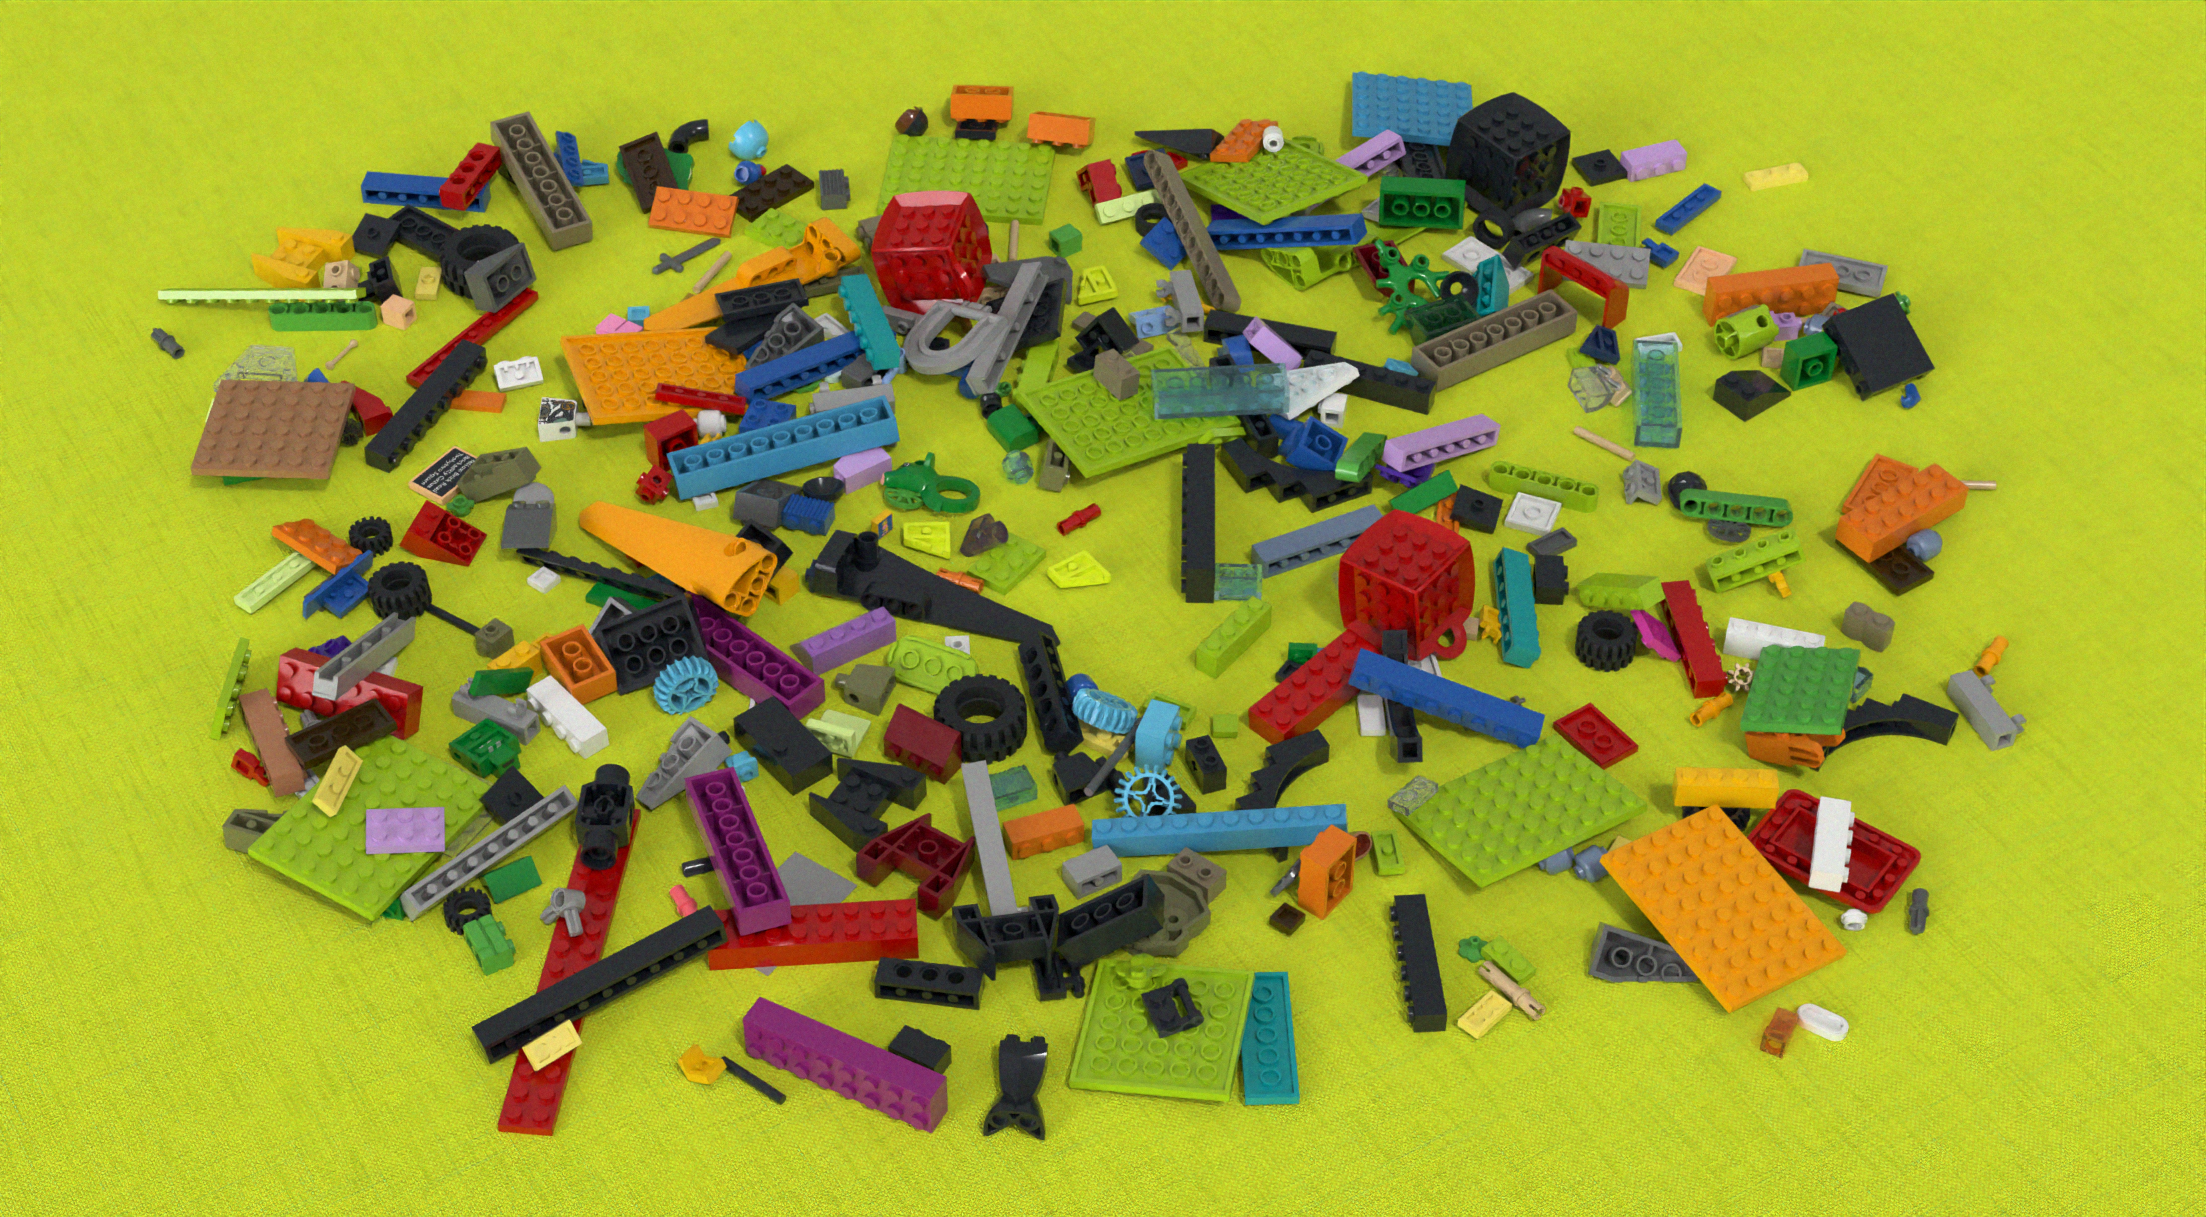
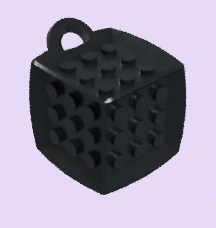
[1446,92,1571,218]

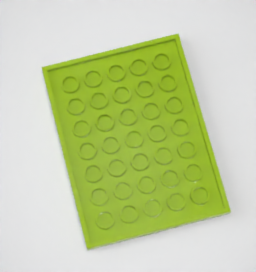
[877,134,1056,226]
[1179,138,1368,225]
[1018,345,1241,478]
[248,734,491,921]
[1394,734,1647,888]

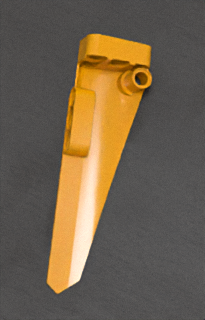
[643,217,861,331]
[579,501,777,617]

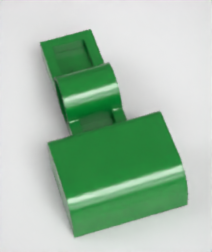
[987,404,1045,455]

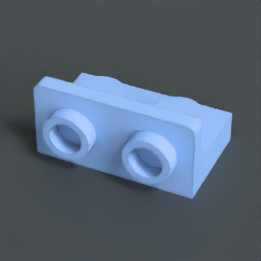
[1128,305,1179,339]

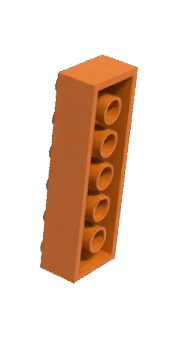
[1702,263,1840,327]
[1835,463,1969,563]

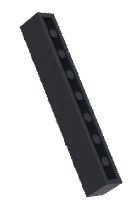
[364,339,488,473]

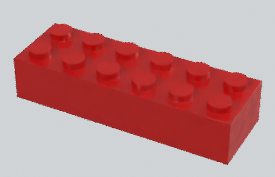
[1248,628,1382,745]
[276,647,424,740]

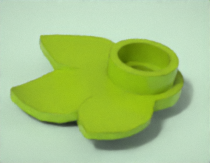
[1115,953,1167,988]

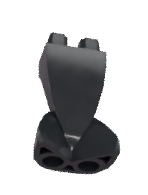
[983,1034,1048,1140]

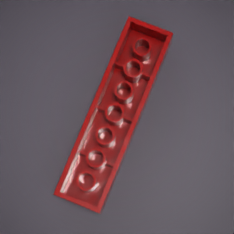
[708,898,919,971]

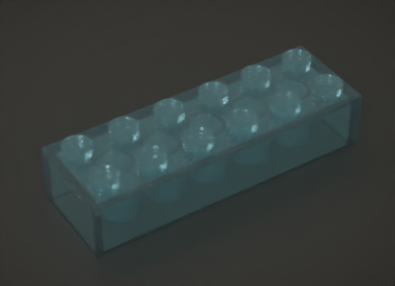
[1631,340,1682,449]
[1151,363,1290,419]

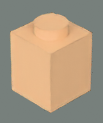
[380,294,417,331]

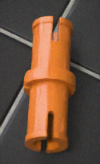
[936,567,984,595]

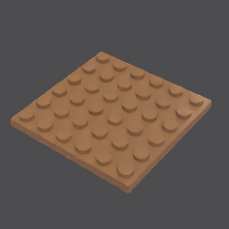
[191,379,356,479]

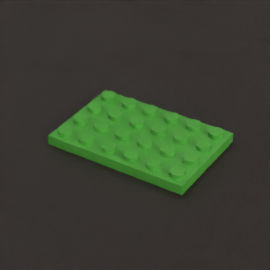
[1740,645,1861,735]

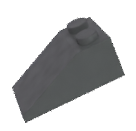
[464,242,537,313]
[733,478,803,529]
[501,500,557,549]

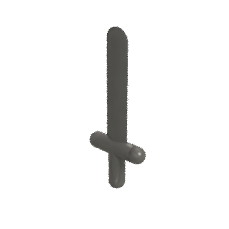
[652,238,721,275]

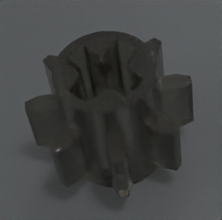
[341,418,364,446]

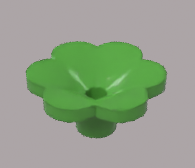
[1459,936,1488,963]

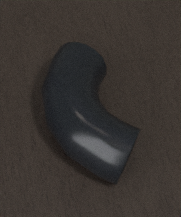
[668,119,709,153]

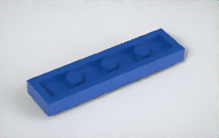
[1655,183,1722,235]

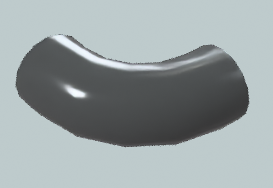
[1510,208,1552,241]

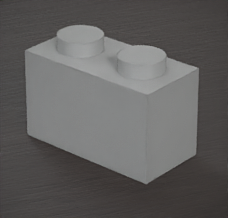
[1062,844,1122,900]

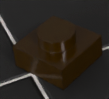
[1269,902,1306,936]

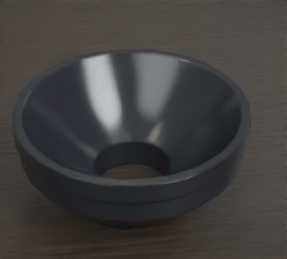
[1440,271,1479,310]
[802,477,844,503]

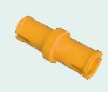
[1974,636,2009,677]
[1690,692,1733,727]

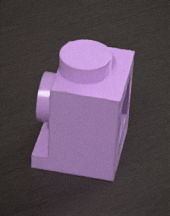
[1769,311,1802,341]

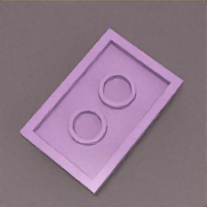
[366,807,445,854]

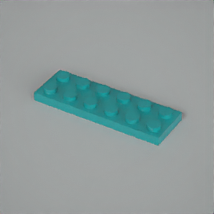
[1241,972,1300,1105]

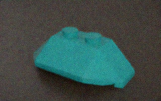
[1461,255,1510,319]

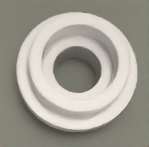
[1841,909,1867,931]

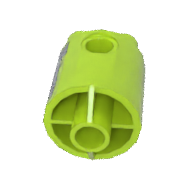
[1714,304,1779,359]

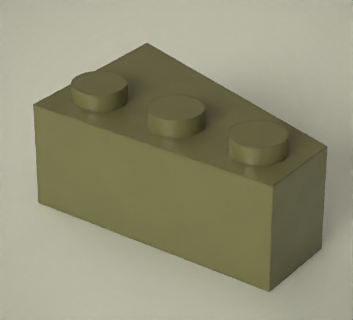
[456,447,542,503]
[222,809,287,853]

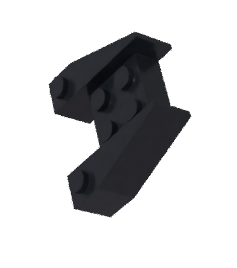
[809,758,927,853]
[952,894,1059,981]

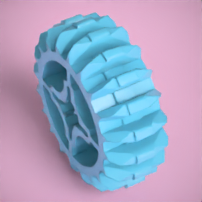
[653,655,719,715]
[1072,688,1138,734]
[1114,764,1182,818]

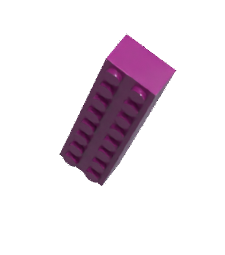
[686,591,826,720]
[684,766,792,936]
[743,997,948,1133]

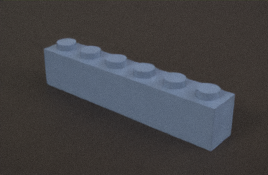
[1251,504,1383,579]

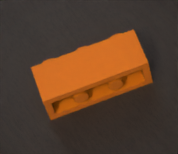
[1003,804,1084,861]

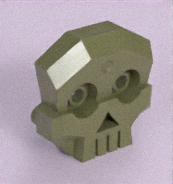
[1121,869,1211,957]

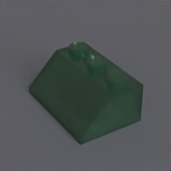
[1404,293,1482,346]

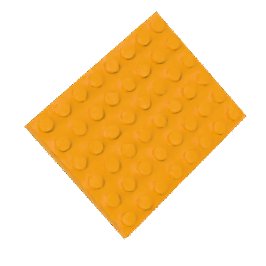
[560,327,749,425]
[1599,804,1847,1013]

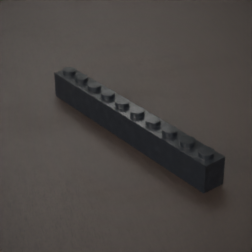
[471,904,728,1064]

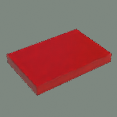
[1553,702,1639,770]

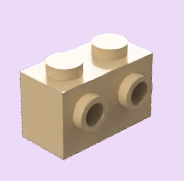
[322,260,360,302]

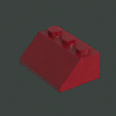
[1353,240,1415,298]
[883,703,962,785]

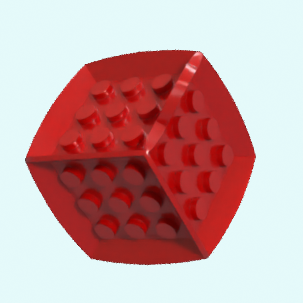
[871,191,992,315]
[1338,509,1475,662]

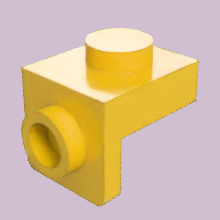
[678,1044,727,1085]

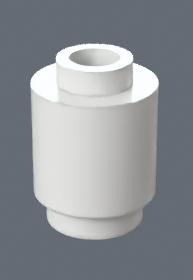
[1263,126,1284,152]

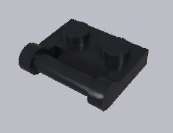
[1141,978,1204,1038]

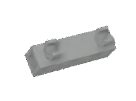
[1156,270,1204,333]
[809,375,895,415]
[1946,670,2027,751]
[451,677,541,746]

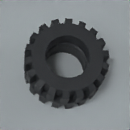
[368,561,432,621]
[1575,610,1638,672]

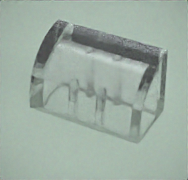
[1567,366,1614,413]

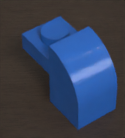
[1217,335,1255,372]

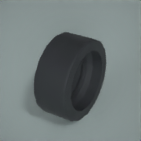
[1135,203,1173,237]
[1473,207,1515,249]

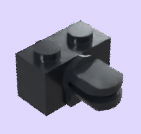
[358,256,404,304]

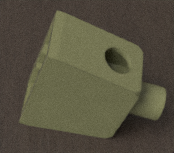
[835,664,896,716]

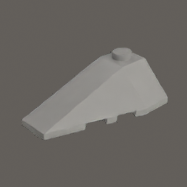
[636,716,732,810]

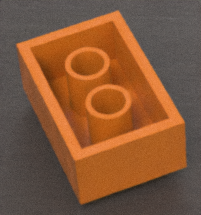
[951,85,1014,123]
[1027,111,1096,148]
[539,624,617,705]
[1297,824,1357,920]

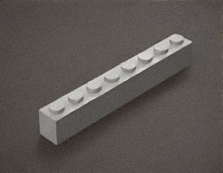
[398,785,579,922]

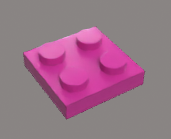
[1630,609,1681,663]

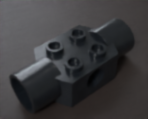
[575,764,635,870]

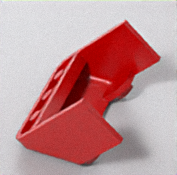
[1537,246,1629,329]

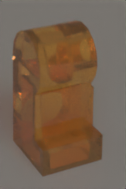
[1760,1007,1799,1059]

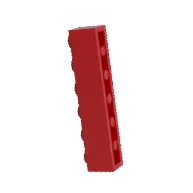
[1659,580,1728,699]

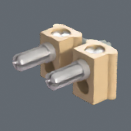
[1595,363,1633,407]

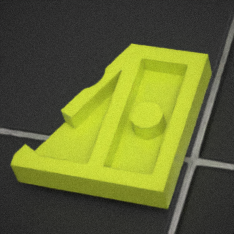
[1078,265,1118,305]
[903,522,951,559]
[1047,550,1111,588]

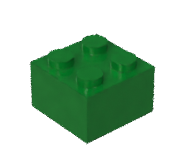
[1780,332,1838,391]

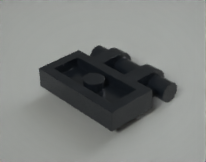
[1033,952,1086,1001]

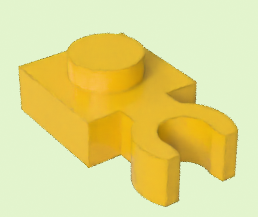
[1767,570,1792,598]
[1479,604,1502,644]

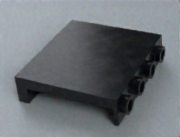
[1822,293,1935,401]

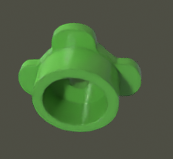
[1895,291,1911,314]
[447,495,475,517]

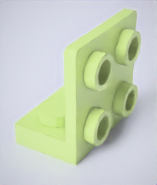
[806,709,871,758]

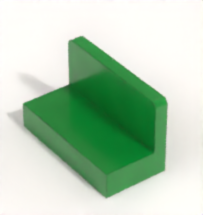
[479,856,542,903]

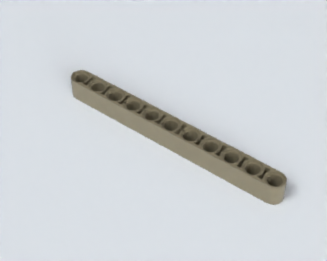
[1144,149,1241,313]

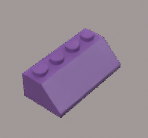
[790,607,897,676]

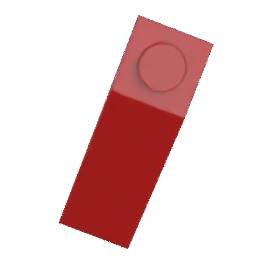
[340,380,393,437]

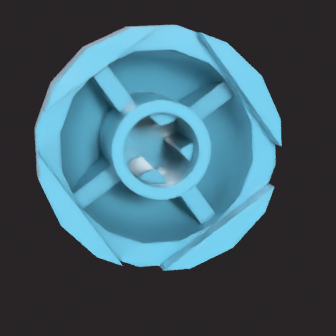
[728,119,769,160]

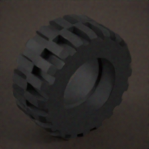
[439,224,519,299]
[934,674,1027,765]

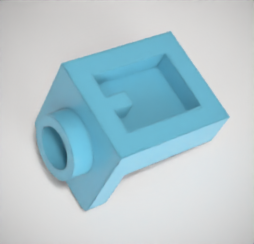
[1383,358,1418,377]
[724,750,759,783]

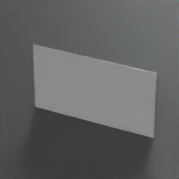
[754,851,858,976]

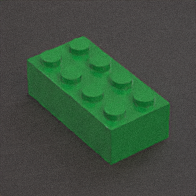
[1379,176,1466,229]

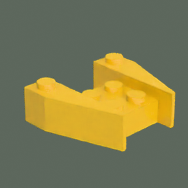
[251,227,355,302]

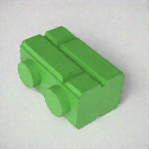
[463,914,516,976]

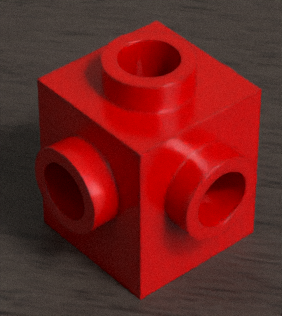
[1558,186,1592,218]
[635,464,673,505]

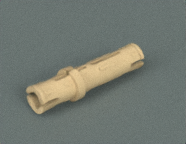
[1479,961,1546,1020]

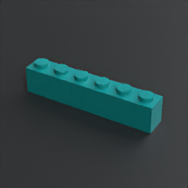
[838,274,900,370]
[1493,547,1541,669]

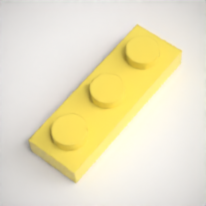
[1743,162,1809,191]
[312,745,363,817]

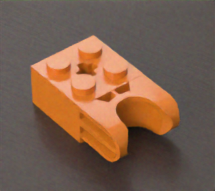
[1745,728,1845,768]

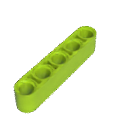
[1489,461,1599,513]

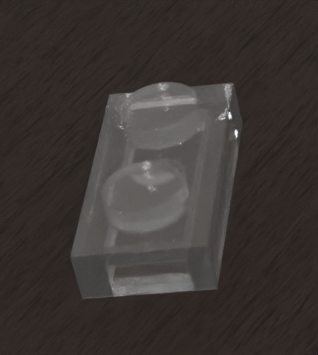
[1387,775,1439,816]

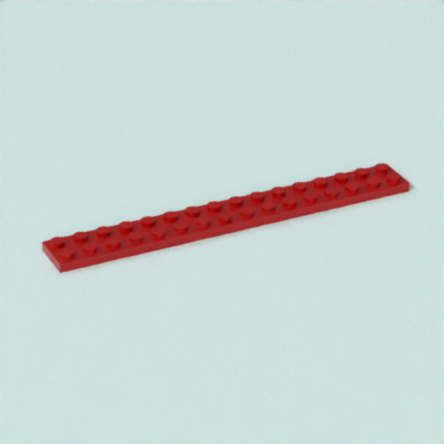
[498,809,641,1136]

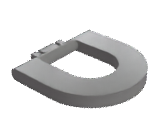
[903,300,1008,375]

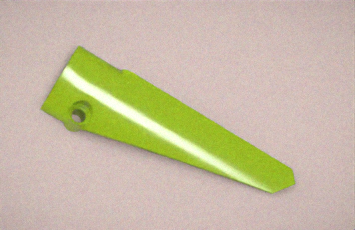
[1261,201,1467,290]

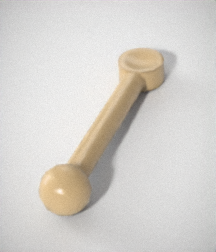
[325,339,358,370]

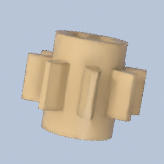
[1727,663,1755,692]

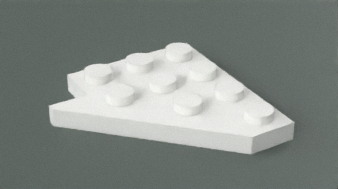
[1253,362,1360,420]

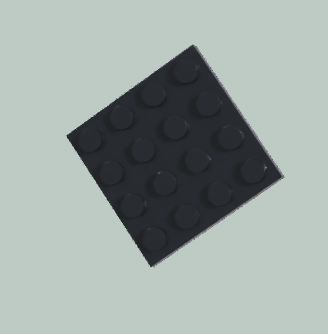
[986,277,1067,353]

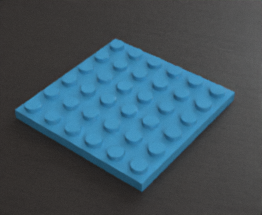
[1352,71,1473,146]

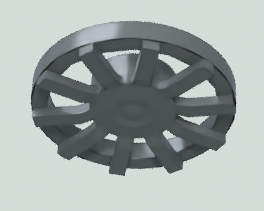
[1707,519,1751,542]
[1270,858,1301,897]

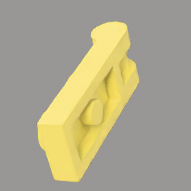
[1078,718,1135,762]

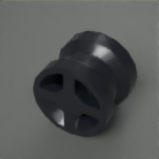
[980,392,1003,419]

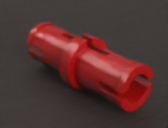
[1057,503,1101,536]

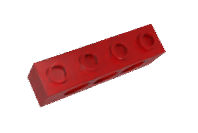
[439,142,502,211]

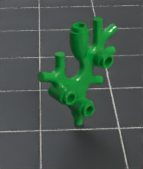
[1374,239,1449,336]

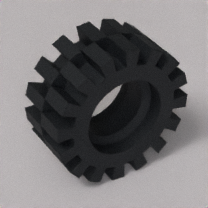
[349,516,393,558]
[443,887,492,936]

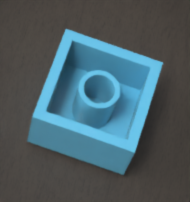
[1135,699,1183,773]

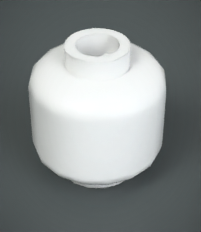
[693,409,727,439]

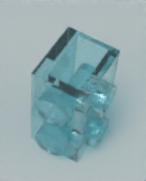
[1214,563,1262,601]

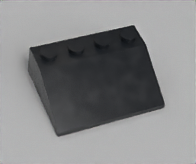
[595,593,710,695]

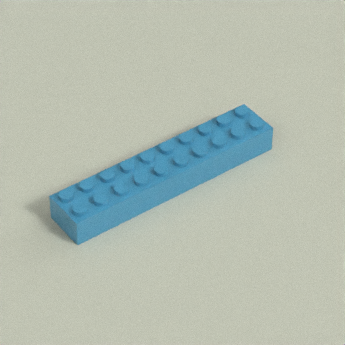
[667,395,900,500]

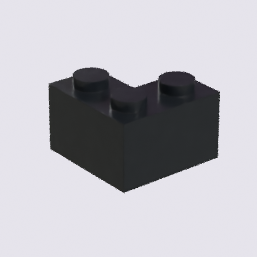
[1075,307,1140,356]

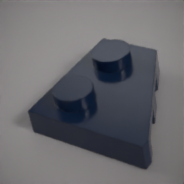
[1579,325,1620,365]

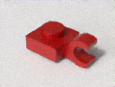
[231,748,269,787]

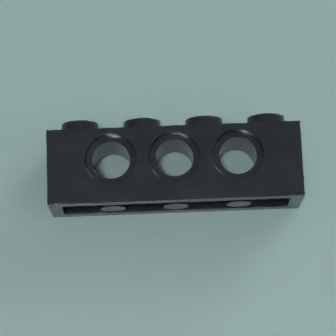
[1502,212,1582,269]
[874,957,985,1010]

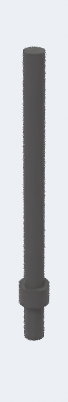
[1084,713,1145,796]

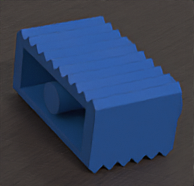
[781,494,835,535]

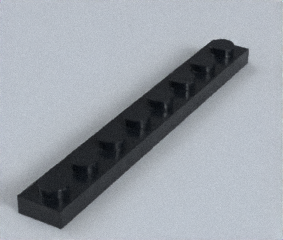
[516,548,686,601]

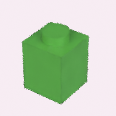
[1049,223,1083,258]

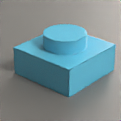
[628,306,650,327]

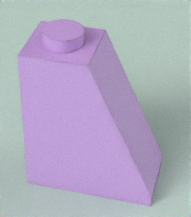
[1242,316,1303,371]
[833,446,892,495]

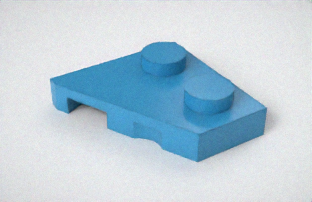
[571,159,609,187]

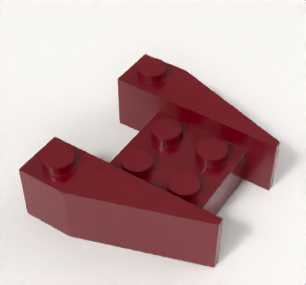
[856,813,975,920]

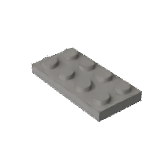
[1562,240,1651,289]
[1799,249,1888,298]

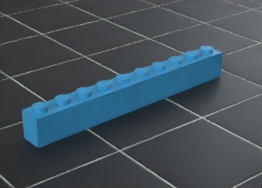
[1092,804,1348,857]

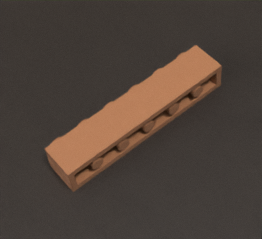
[238,688,308,798]

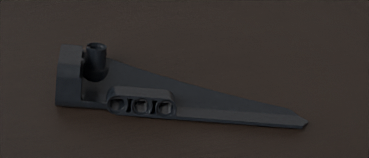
[815,530,1060,646]

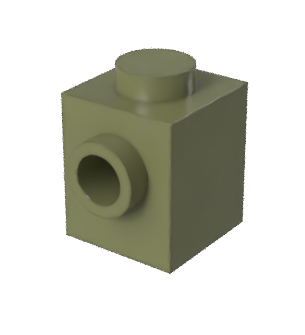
[475,618,515,660]

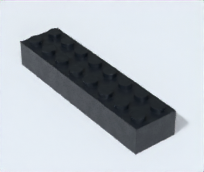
[1181,444,1215,603]

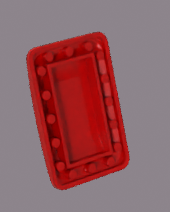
[1747,789,1921,914]

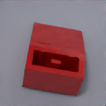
[399,500,487,567]

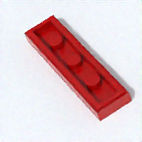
[655,383,747,415]

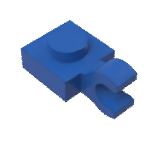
[1642,238,1679,268]

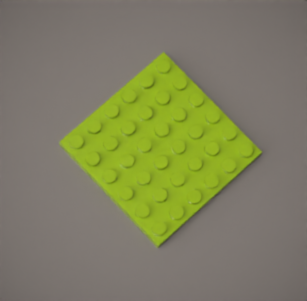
[1069,959,1255,1102]

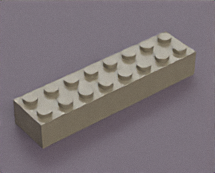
[490,111,593,251]
[1411,289,1578,392]

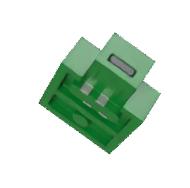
[449,718,521,778]

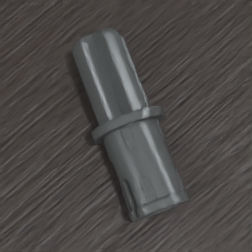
[151,328,185,359]
[1908,888,1929,935]

